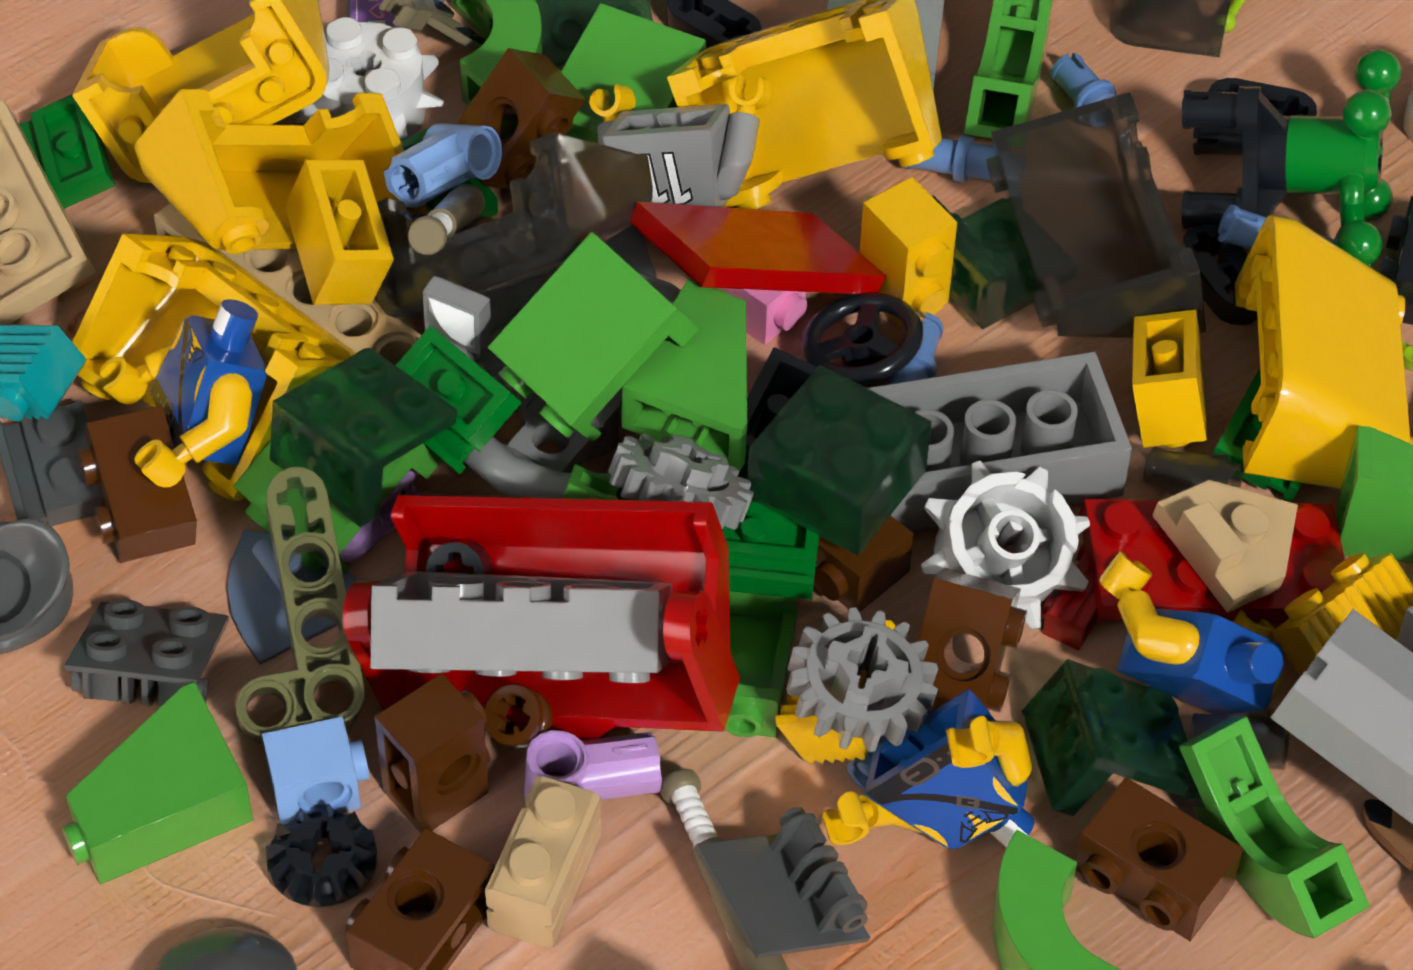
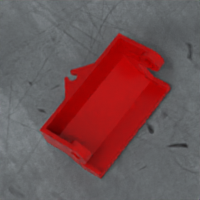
[343,495,740,740]

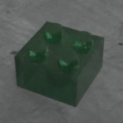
[747,365,932,556]

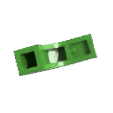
[451,0,543,106]
[1179,716,1370,938]
[992,829,1120,970]

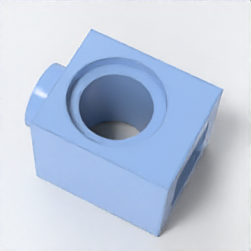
[262,716,370,825]

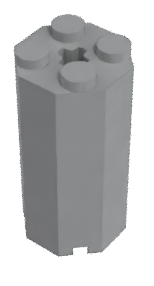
[1270,609,1413,824]

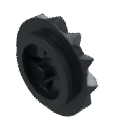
[266,803,377,907]

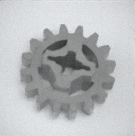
[608,434,754,530]
[786,607,938,752]

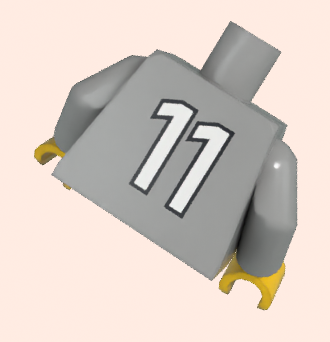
[589,74,772,212]

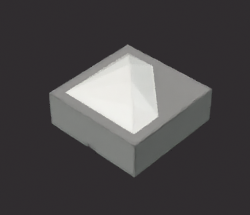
[423,276,491,355]

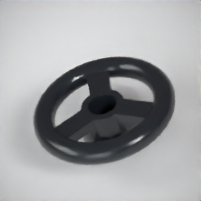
[801,293,923,385]

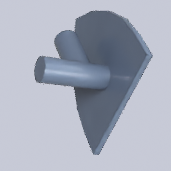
[227,530,357,665]

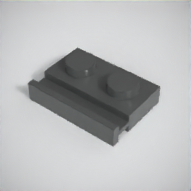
[0,401,102,526]

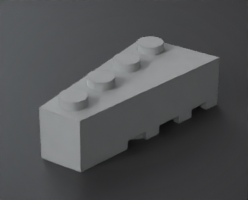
[370,571,671,683]

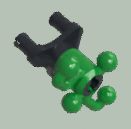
[1181,49,1402,267]

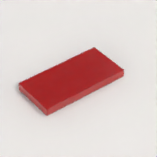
[629,201,886,294]

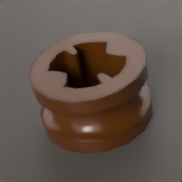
[484,684,553,749]

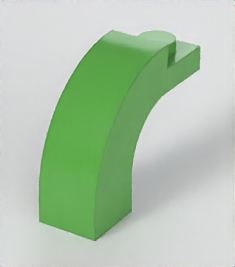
[964,0,1053,144]

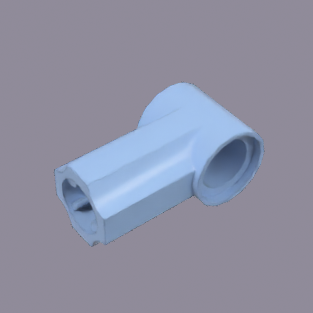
[383,123,502,208]

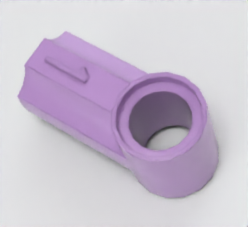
[524,730,662,800]

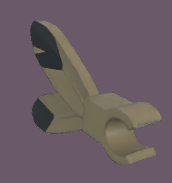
[379,0,486,51]

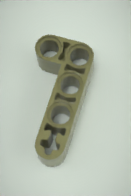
[236,467,364,744]

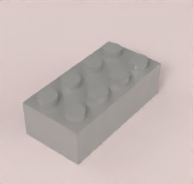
[847,352,1132,531]

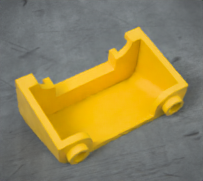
[72,0,330,183]
[667,0,942,209]
[134,89,429,254]
[1235,215,1413,489]
[72,234,362,501]

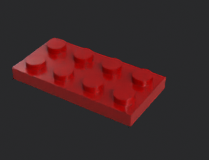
[1079,499,1345,623]

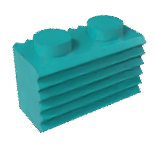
[0,325,86,421]

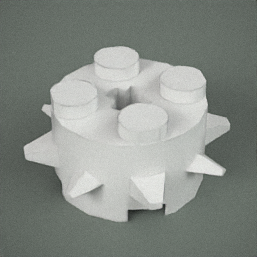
[292,17,444,140]
[921,461,1090,630]

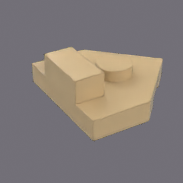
[1152,480,1298,613]

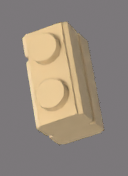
[485,776,602,948]

